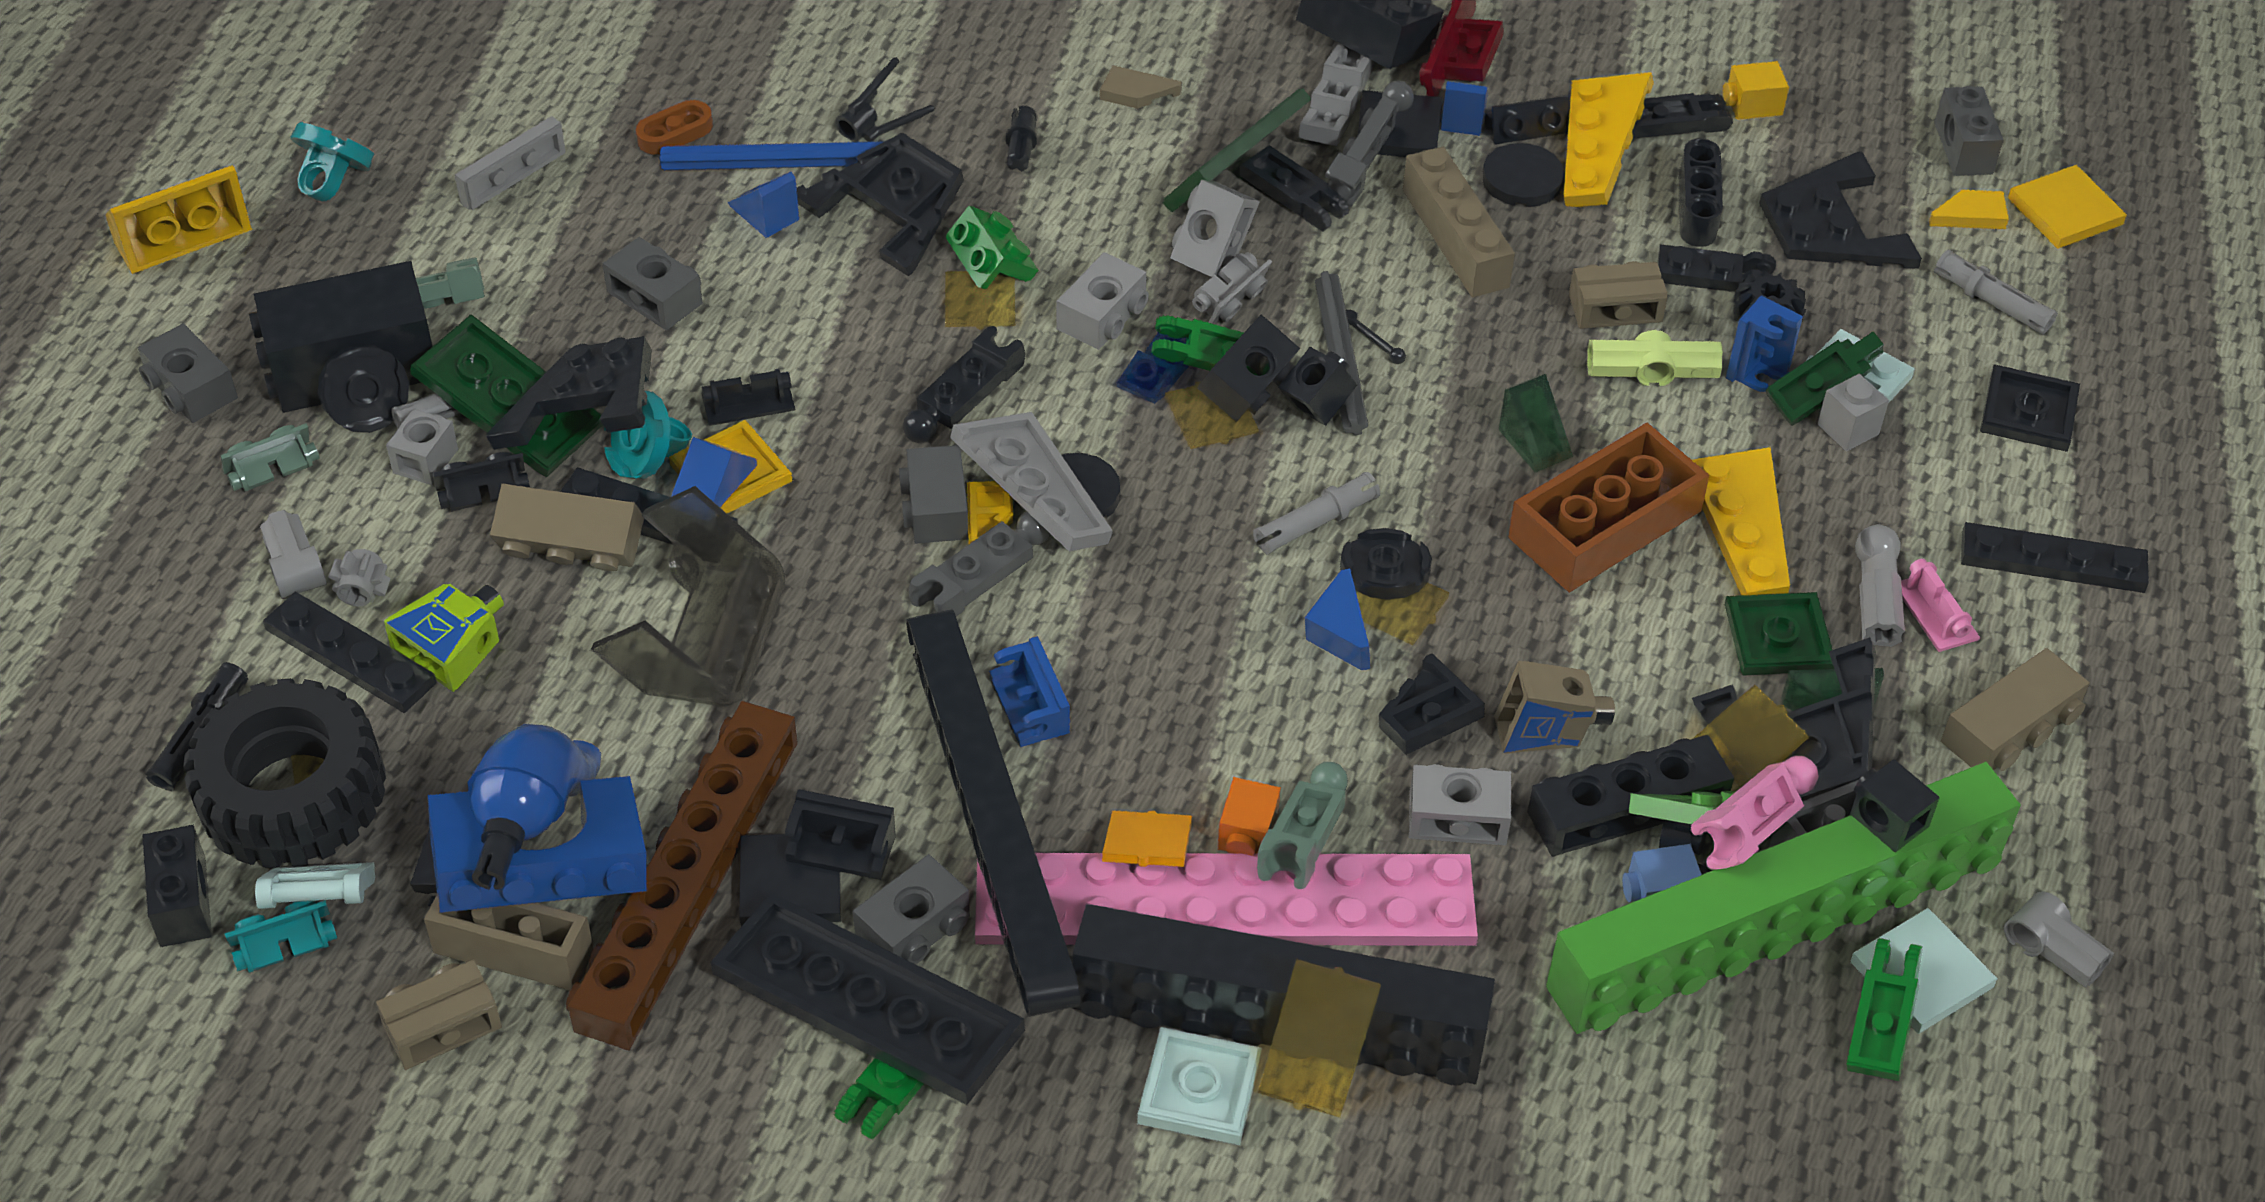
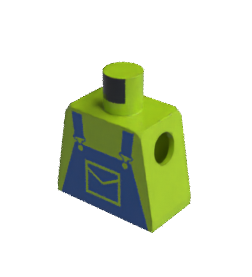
[384,584,504,692]

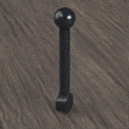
[1346,309,1406,364]

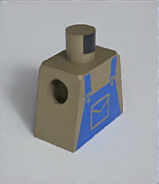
[1494,661,1615,753]

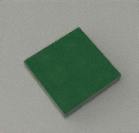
[1724,592,1835,676]

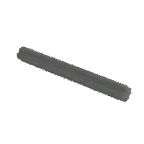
[1315,271,1368,435]

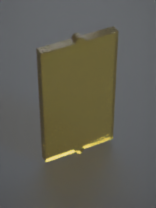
[1257,959,1381,1118]

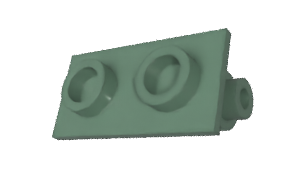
[221,423,320,492]

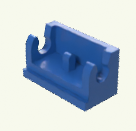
[1726,296,1803,392]
[989,636,1070,747]

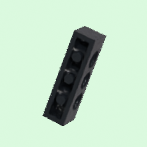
[1527,734,1734,857]

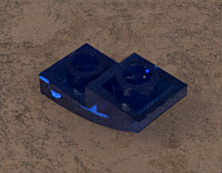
[1116,332,1189,404]

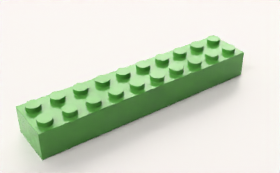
[1546,762,2021,1034]

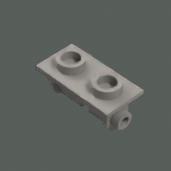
[1192,252,1272,324]

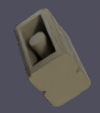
[1569,261,1667,329]
[376,959,502,1070]

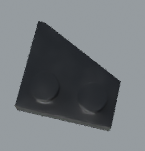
[1379,653,1485,755]

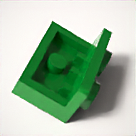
[946,205,1039,290]

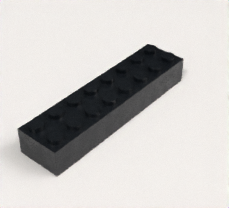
[1072,903,1495,1086]

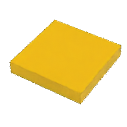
[2008,165,2127,249]
[669,420,792,514]

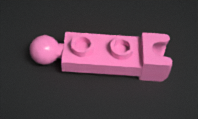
[1691,756,1819,870]

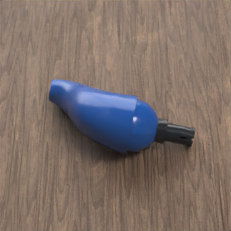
[468,724,601,890]

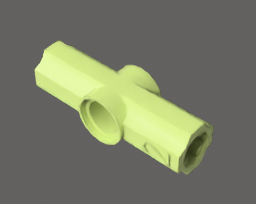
[1587,330,1723,386]

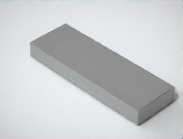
[455,116,566,210]

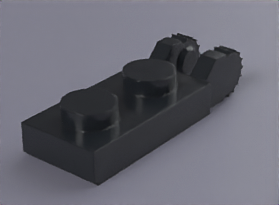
[1632,93,1733,139]
[1240,145,1349,232]
[1657,244,1776,292]

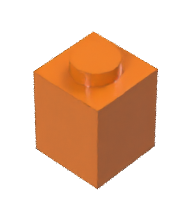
[1218,777,1281,856]

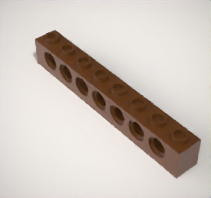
[566,701,798,1051]

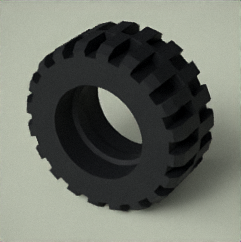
[184,678,386,868]

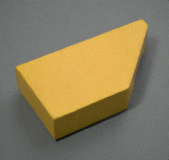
[1929,190,2009,229]
[967,481,1013,544]

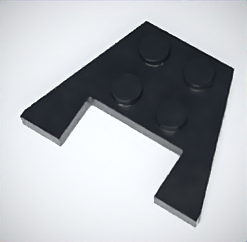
[797,133,964,276]
[1759,151,1922,269]
[486,336,652,450]
[1692,638,1876,802]

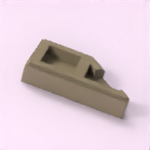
[1100,65,1182,109]

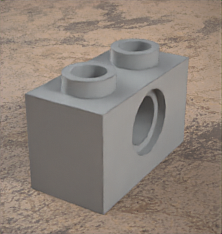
[1170,180,1260,279]
[1056,252,1149,350]
[1409,764,1511,845]

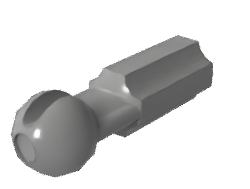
[1855,524,1905,647]

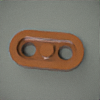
[636,100,713,155]

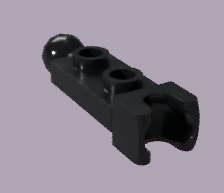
[903,326,1025,443]

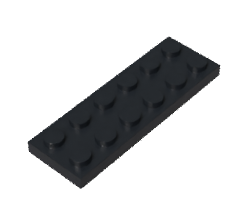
[710,892,1025,1105]

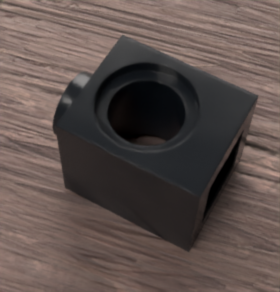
[1278,347,1357,426]
[1850,759,1940,853]

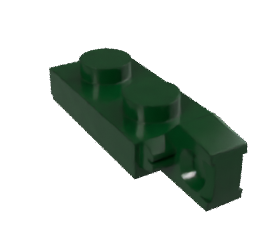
[1766,331,1884,426]

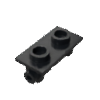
[1485,95,1570,145]
[701,369,795,426]
[433,452,530,512]

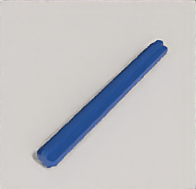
[660,141,885,171]

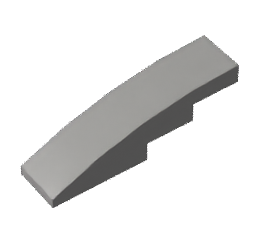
[1298,42,1375,146]

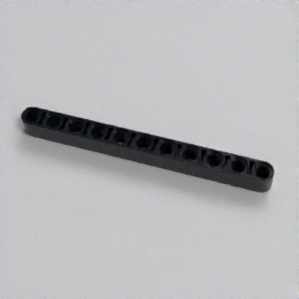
[906,609,1080,1017]

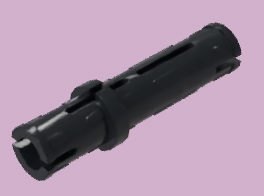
[146,662,249,791]

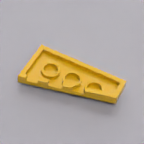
[1564,72,1654,207]
[1692,447,1790,595]

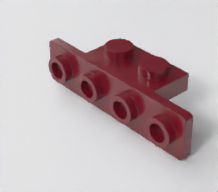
[1420,0,1504,97]

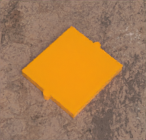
[1102,810,1192,867]

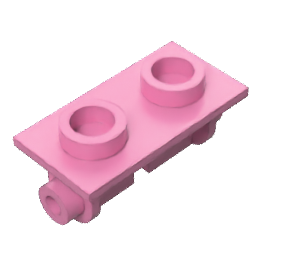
[1901,559,1980,652]

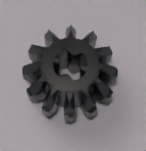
[1733,270,1806,322]

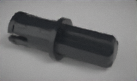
[1005,105,1037,172]

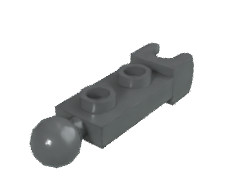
[1325,81,1414,207]
[909,512,1050,616]

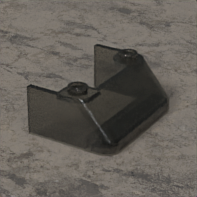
[591,486,785,707]

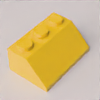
[106,165,252,274]

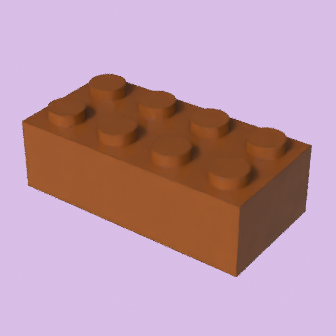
[1508,423,1710,593]

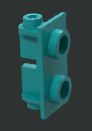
[224,901,338,973]

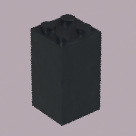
[249,261,433,413]

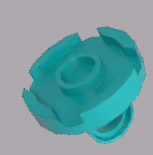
[290,122,374,202]
[604,391,692,479]

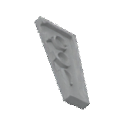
[950,412,1113,552]

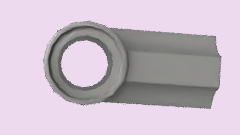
[260,510,327,599]
[2004,891,2114,987]

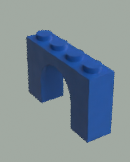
[428,776,646,913]

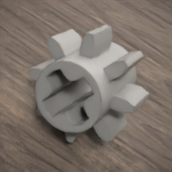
[329,549,391,607]

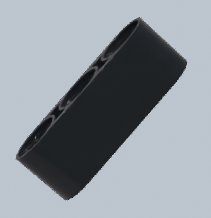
[1678,138,1723,247]

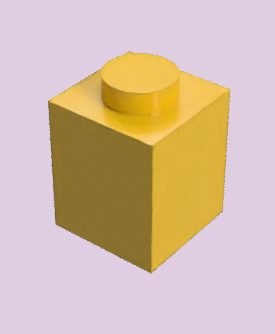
[1723,61,1789,120]

